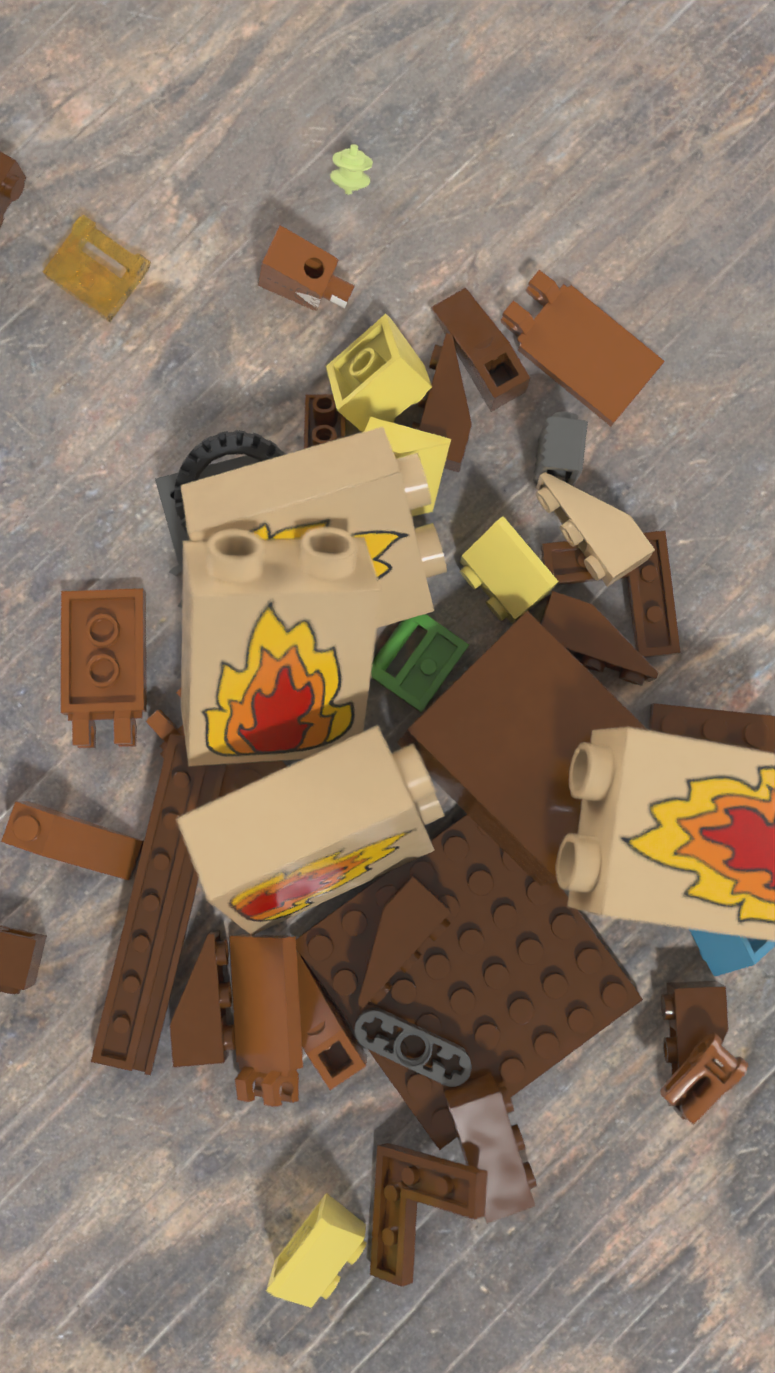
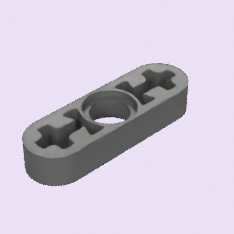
[355,1007,471,1087]

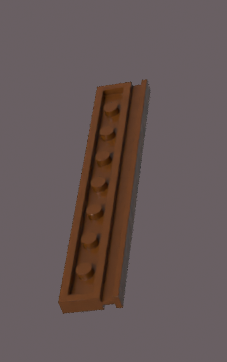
[91,733,227,1076]

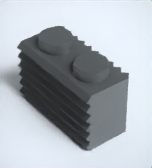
[533,412,588,486]

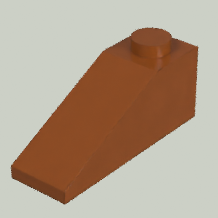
[1,801,144,881]

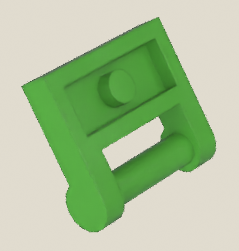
[370,614,469,713]

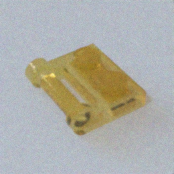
[42,215,151,322]

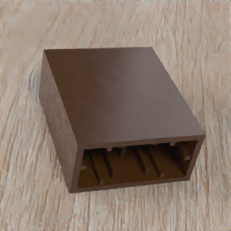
[397,611,649,886]

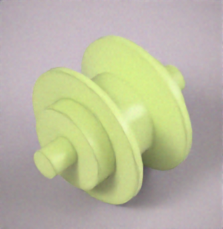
[330,144,373,195]

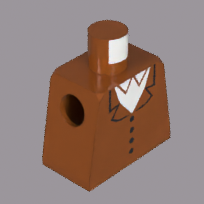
[258,225,355,311]

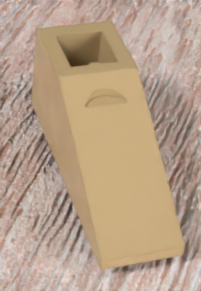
[536,472,655,587]

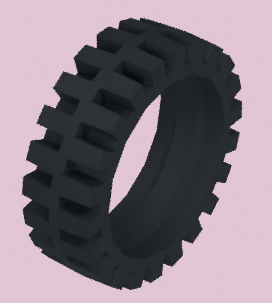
[174,430,286,532]

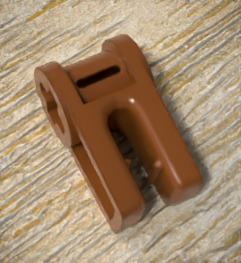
[660,1032,748,1124]

